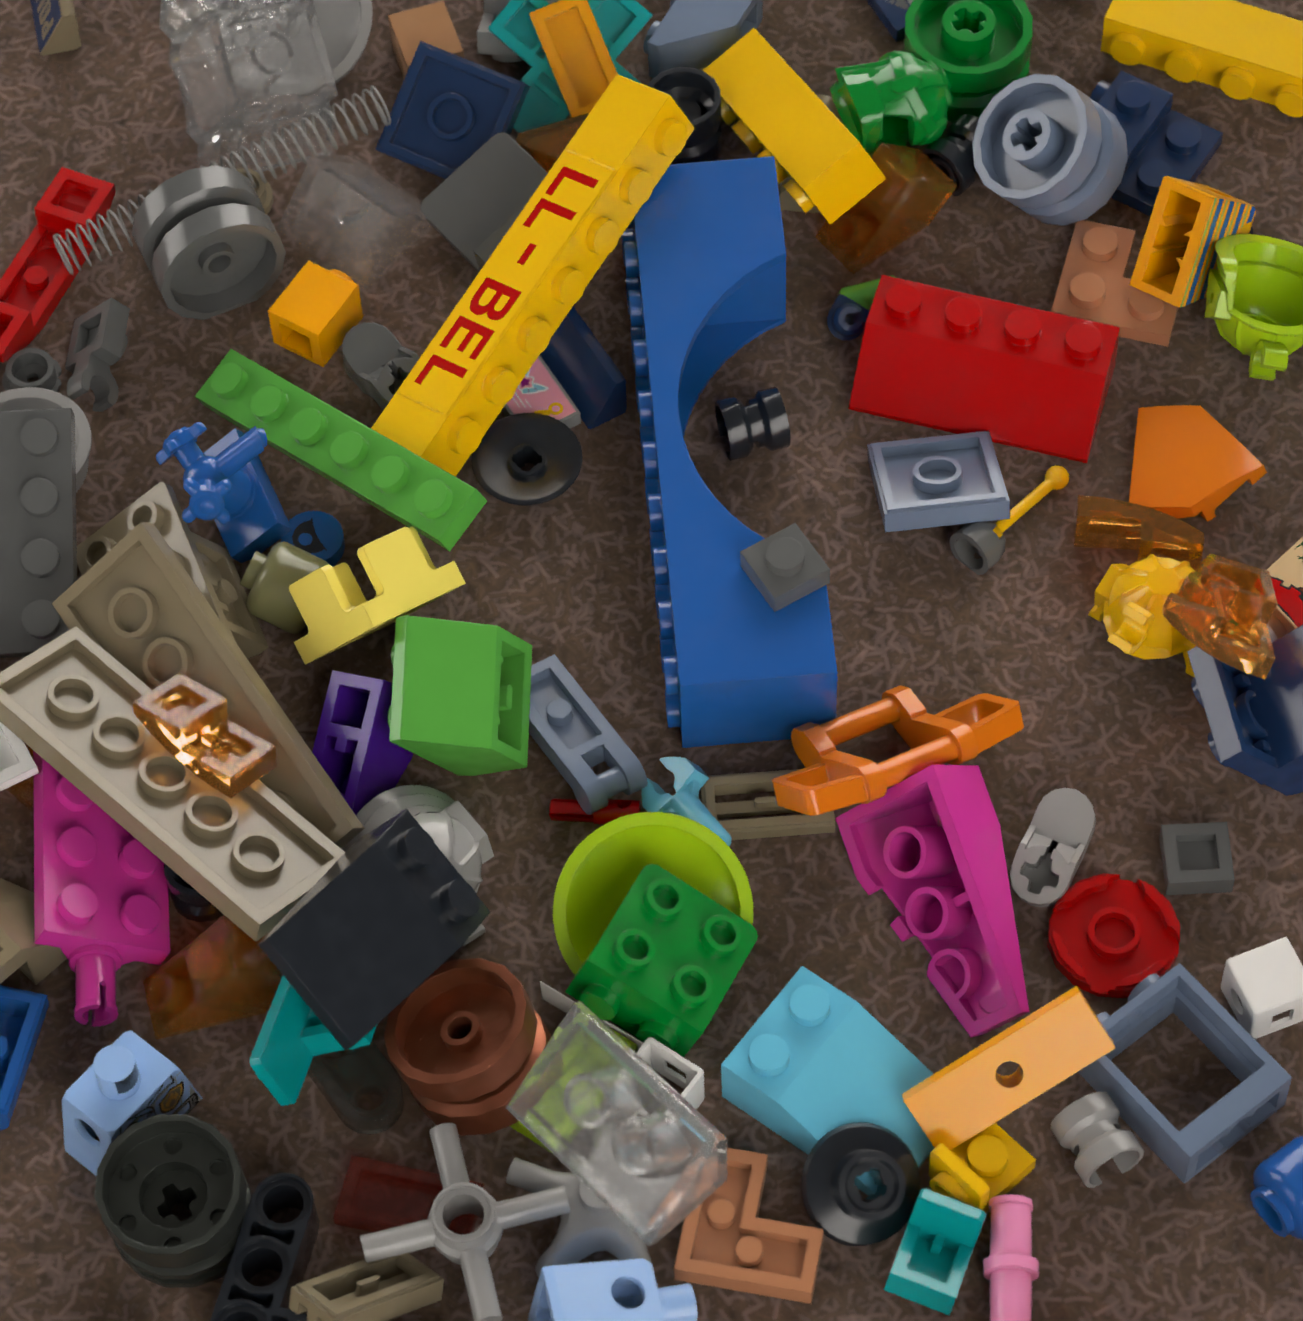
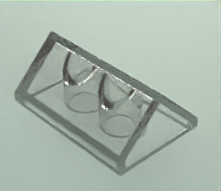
[506,1001,727,1246]

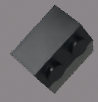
[258,808,491,1051]

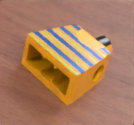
[1129,176,1256,307]

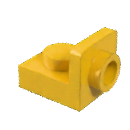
[928,1123,1036,1213]

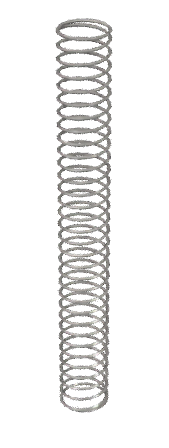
[52,85,391,275]

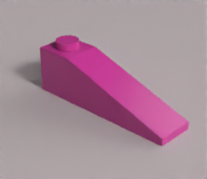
[835,765,1029,1038]

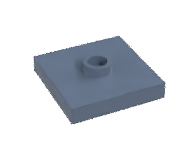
[867,431,1010,532]

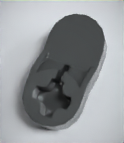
[342,322,420,411]

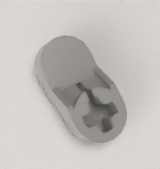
[1010,787,1096,908]

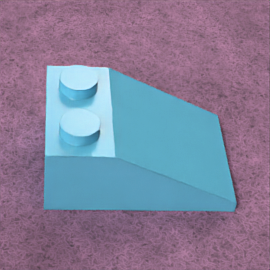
[721,966,934,1196]

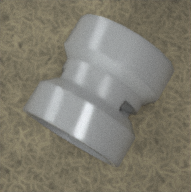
[1050,1092,1144,1188]

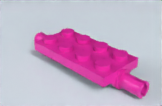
[33,750,170,1027]

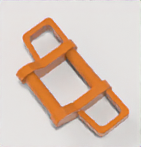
[772,685,1024,816]

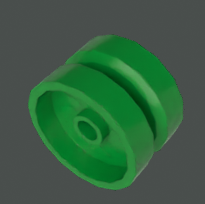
[904,0,1032,122]

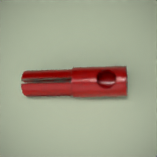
[549,798,641,824]

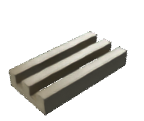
[700,769,835,840]
[289,1253,444,1321]

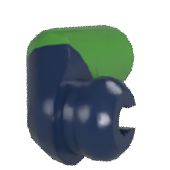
[827,275,896,341]

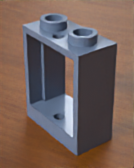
[1078,963,1292,1184]

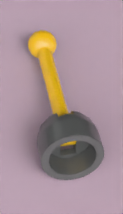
[950,465,1069,575]

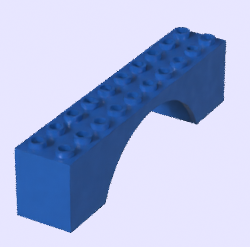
[621,156,837,748]

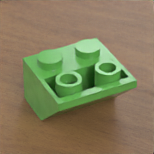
[388,615,532,776]

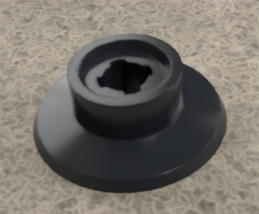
[471,413,583,506]
[801,1122,921,1246]

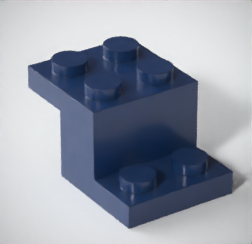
[1187,625,1303,796]

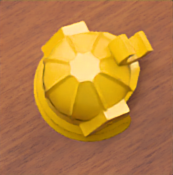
[1088,554,1227,677]

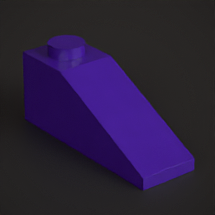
[312,670,413,815]

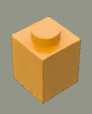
[268,260,363,367]

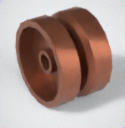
[384,958,557,1136]

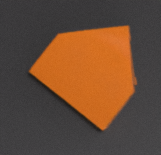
[1128,405,1267,522]

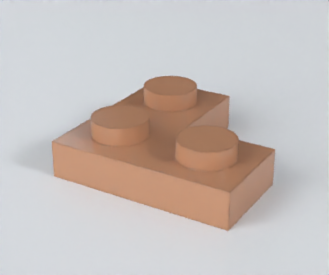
[1051,220,1179,347]
[674,1143,824,1304]

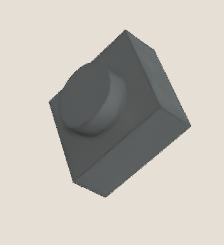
[740,523,830,612]
[1159,822,1235,895]

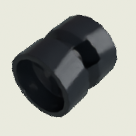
[648,67,722,164]

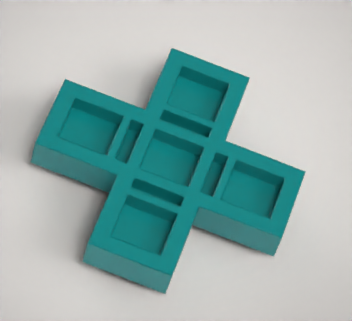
[487,0,653,150]

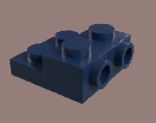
[1090,70,1223,217]

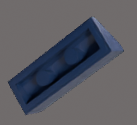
[540,307,627,429]

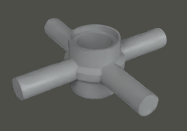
[360,1123,571,1321]

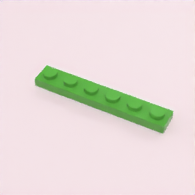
[195,349,487,551]

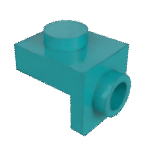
[884,1189,986,1315]

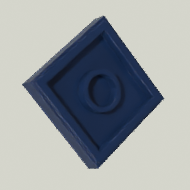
[375,41,530,179]

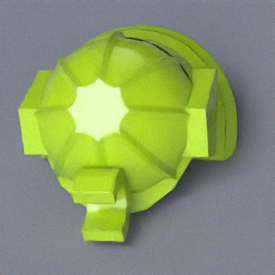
[1205,234,1303,381]

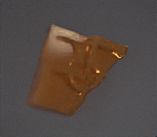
[1162,553,1278,679]

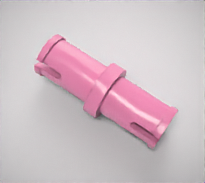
[983,1194,1039,1321]

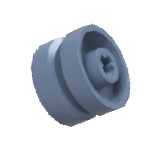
[972,74,1128,226]

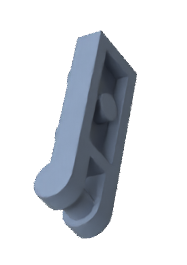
[529,654,648,815]

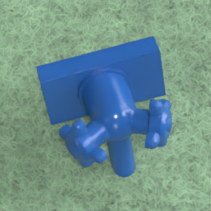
[156,422,292,563]

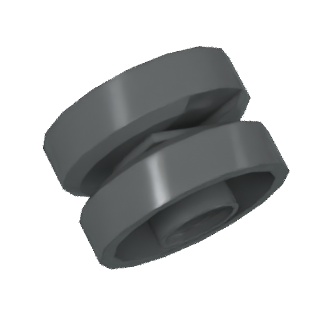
[132,165,286,320]

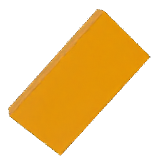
[529,0,617,124]

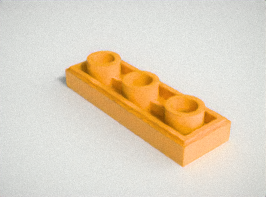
[902,986,1116,1150]

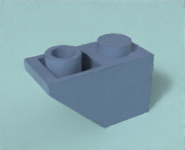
[644,0,762,77]

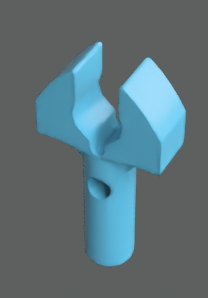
[641,757,732,846]

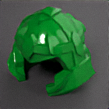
[830,51,952,168]

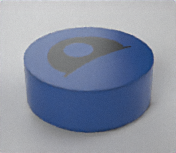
[281,511,345,567]

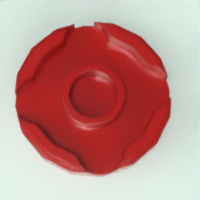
[1048,873,1180,998]

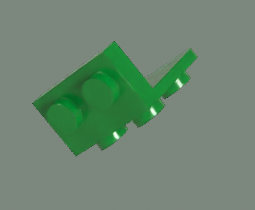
[565,864,758,1057]

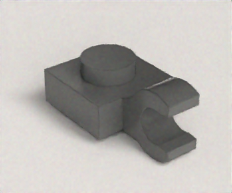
[65,298,130,412]

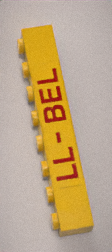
[371,74,695,477]

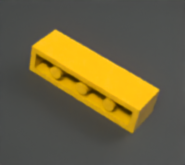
[1101,0,1303,117]
[703,28,887,225]

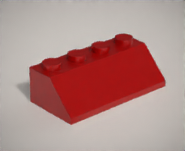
[849,275,1120,463]

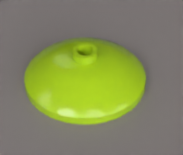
[553,812,753,975]

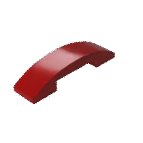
[0,167,116,363]

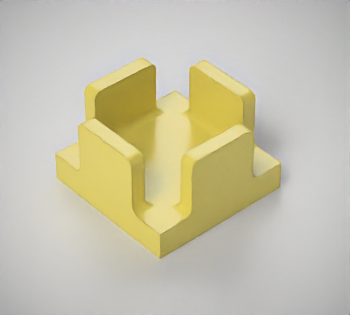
[289,526,466,665]

